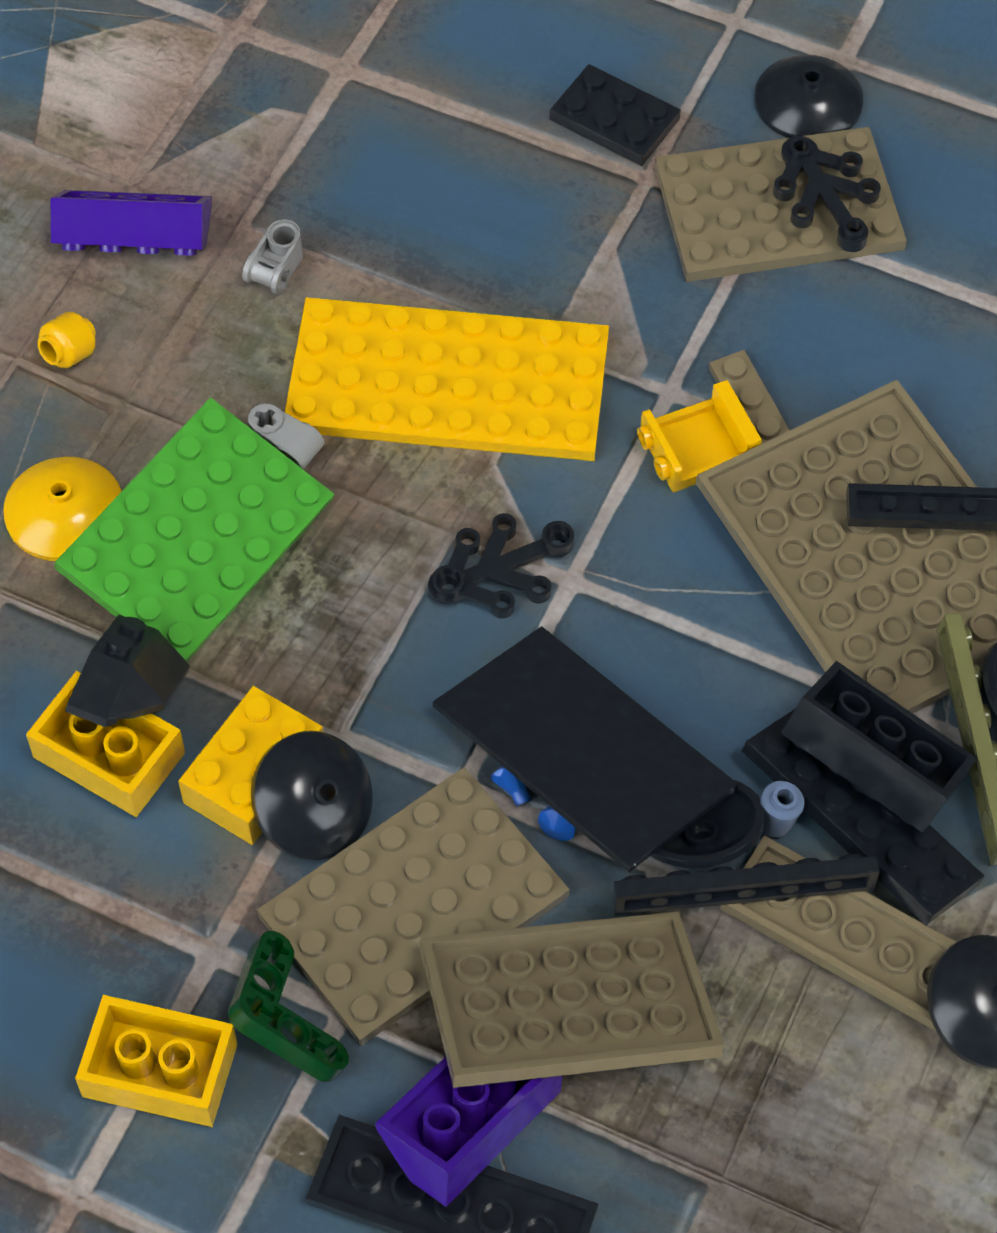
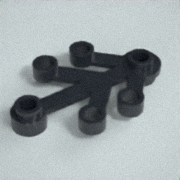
[773,136,881,252]
[428,513,574,619]

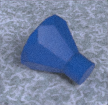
[490,765,532,807]
[538,806,577,841]

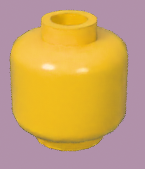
[37,311,96,369]

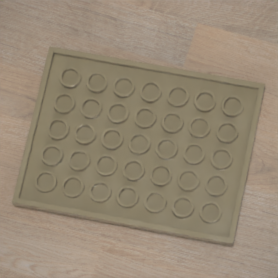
[695,380,997,713]

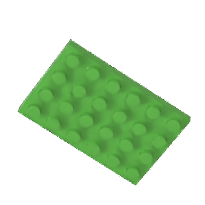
[54,397,335,663]

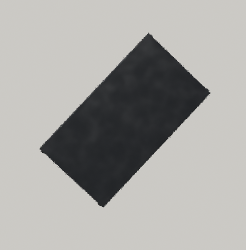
[433,626,738,873]

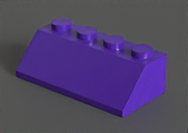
[50,190,212,255]
[376,1056,563,1207]

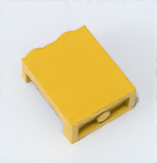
[637,380,762,493]

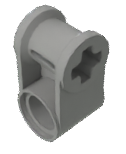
[242,219,304,295]
[248,404,324,470]

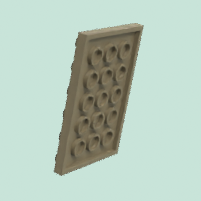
[654,127,907,282]
[257,767,570,1046]
[420,911,724,1088]

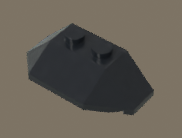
[65,615,190,727]

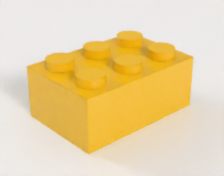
[26,671,185,818]
[178,686,323,845]
[75,995,238,1127]

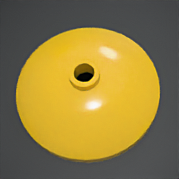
[3,456,122,561]

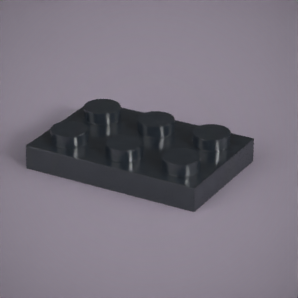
[549,64,681,166]

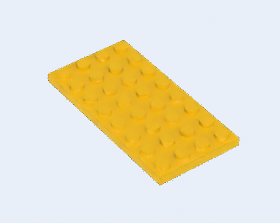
[285,297,609,461]

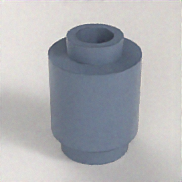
[760,781,804,837]

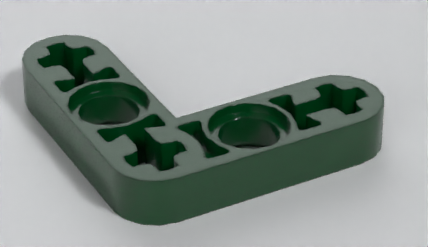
[228,931,349,1082]

